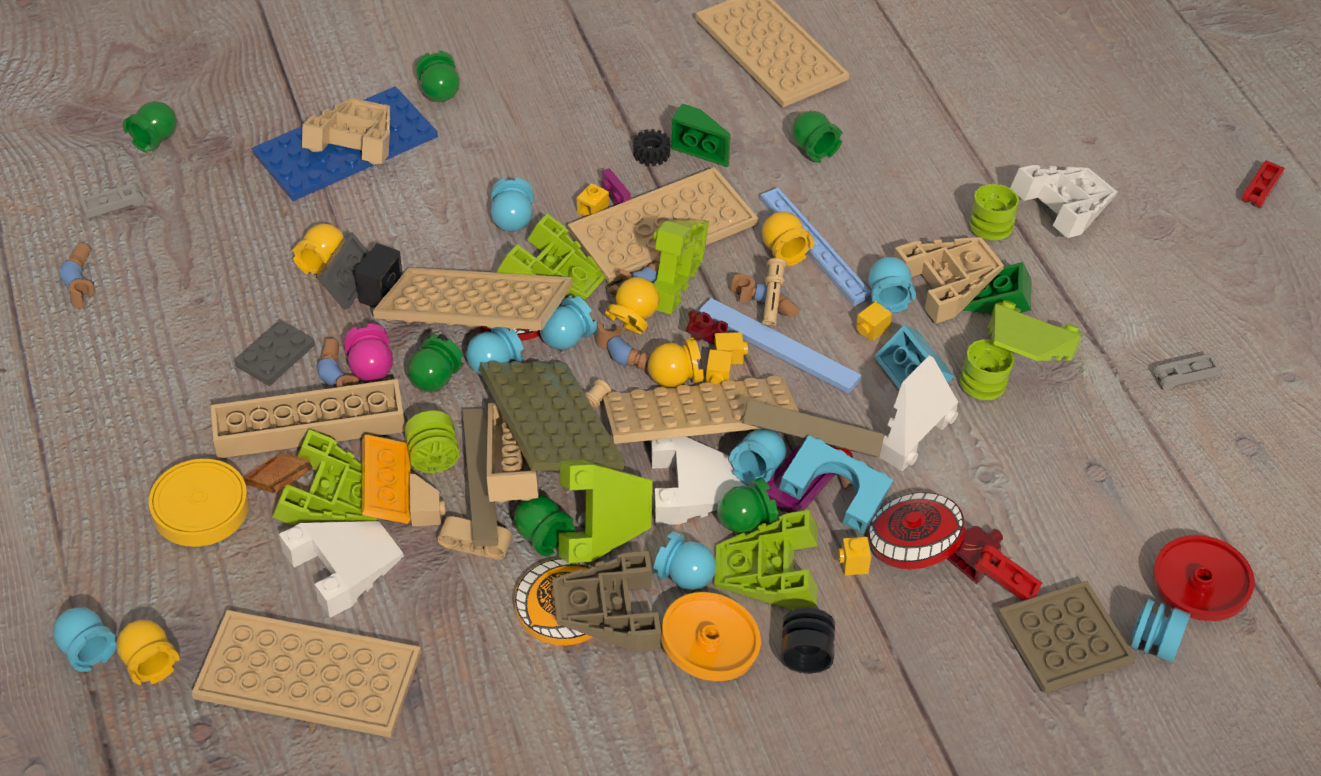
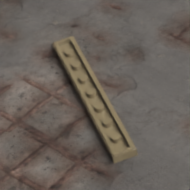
[463,408,498,547]

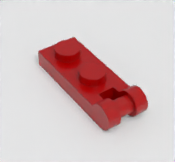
[1241,160,1285,208]
[974,545,1042,601]

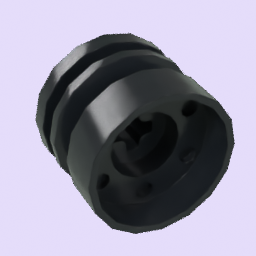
[780,607,835,674]

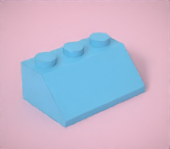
[874,325,954,390]

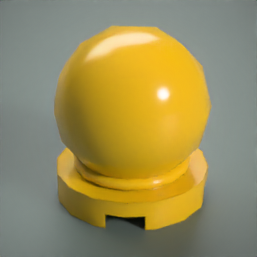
[761,212,814,266]
[292,224,344,275]
[605,277,660,334]
[648,338,704,387]
[116,619,180,685]

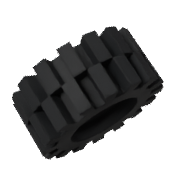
[633,129,670,166]

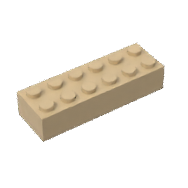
[487,403,538,502]

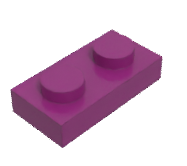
[601,168,631,205]

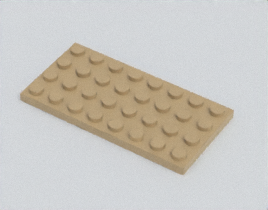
[695,0,849,107]
[567,167,758,284]
[373,268,573,331]
[603,375,799,444]
[192,610,421,738]

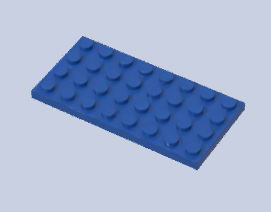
[252,86,438,201]

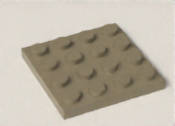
[997,581,1136,694]

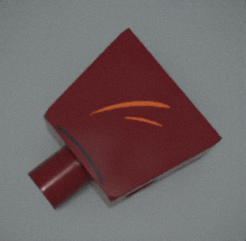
[947,526,1003,584]

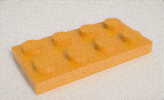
[362,434,411,524]

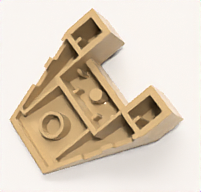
[302,98,390,164]
[894,237,1004,324]

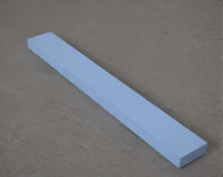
[760,187,871,306]
[698,298,861,394]

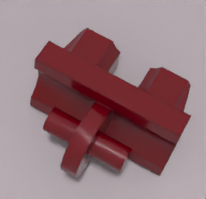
[686,310,728,345]

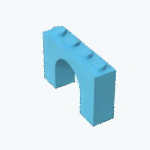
[779,435,893,534]

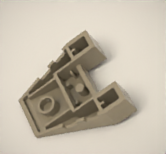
[552,551,661,652]

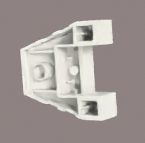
[1010,165,1117,238]
[879,355,958,472]
[651,437,748,525]
[279,521,404,618]

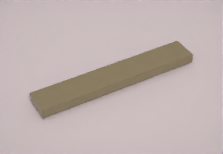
[742,400,884,458]

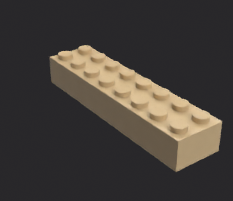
[211,379,405,459]

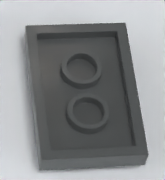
[317,232,368,309]
[234,320,315,386]

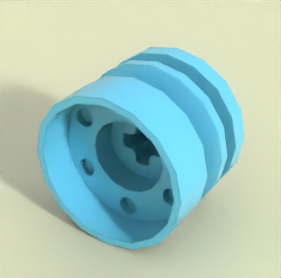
[1131,599,1191,664]

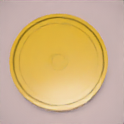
[149,459,249,547]

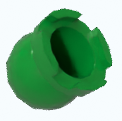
[416,50,460,102]
[123,101,177,153]
[791,110,843,162]
[407,334,464,393]
[717,477,779,534]
[514,495,576,557]

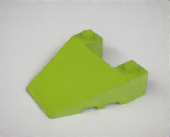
[497,213,605,300]
[653,220,709,315]
[987,300,1084,361]
[272,429,377,526]
[559,459,652,563]
[714,510,818,610]

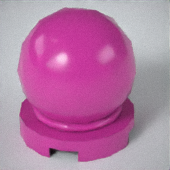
[344,323,393,382]

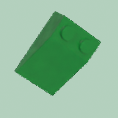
[671,103,731,167]
[962,262,1032,313]

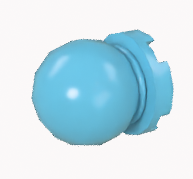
[490,177,534,232]
[868,257,916,313]
[540,295,597,350]
[466,327,525,375]
[729,429,787,485]
[653,531,716,590]
[52,607,117,672]

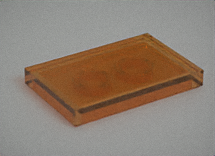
[243,453,313,493]

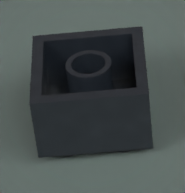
[354,243,403,308]

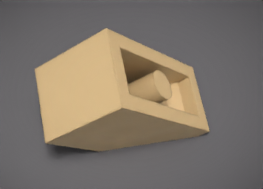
[410,474,445,527]

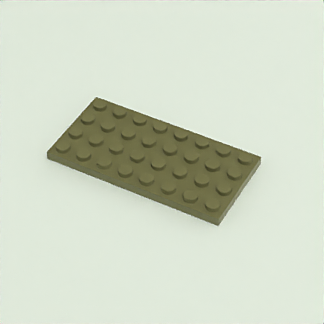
[479,361,625,471]

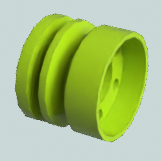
[969,184,1019,241]
[959,339,1014,400]
[405,410,460,473]

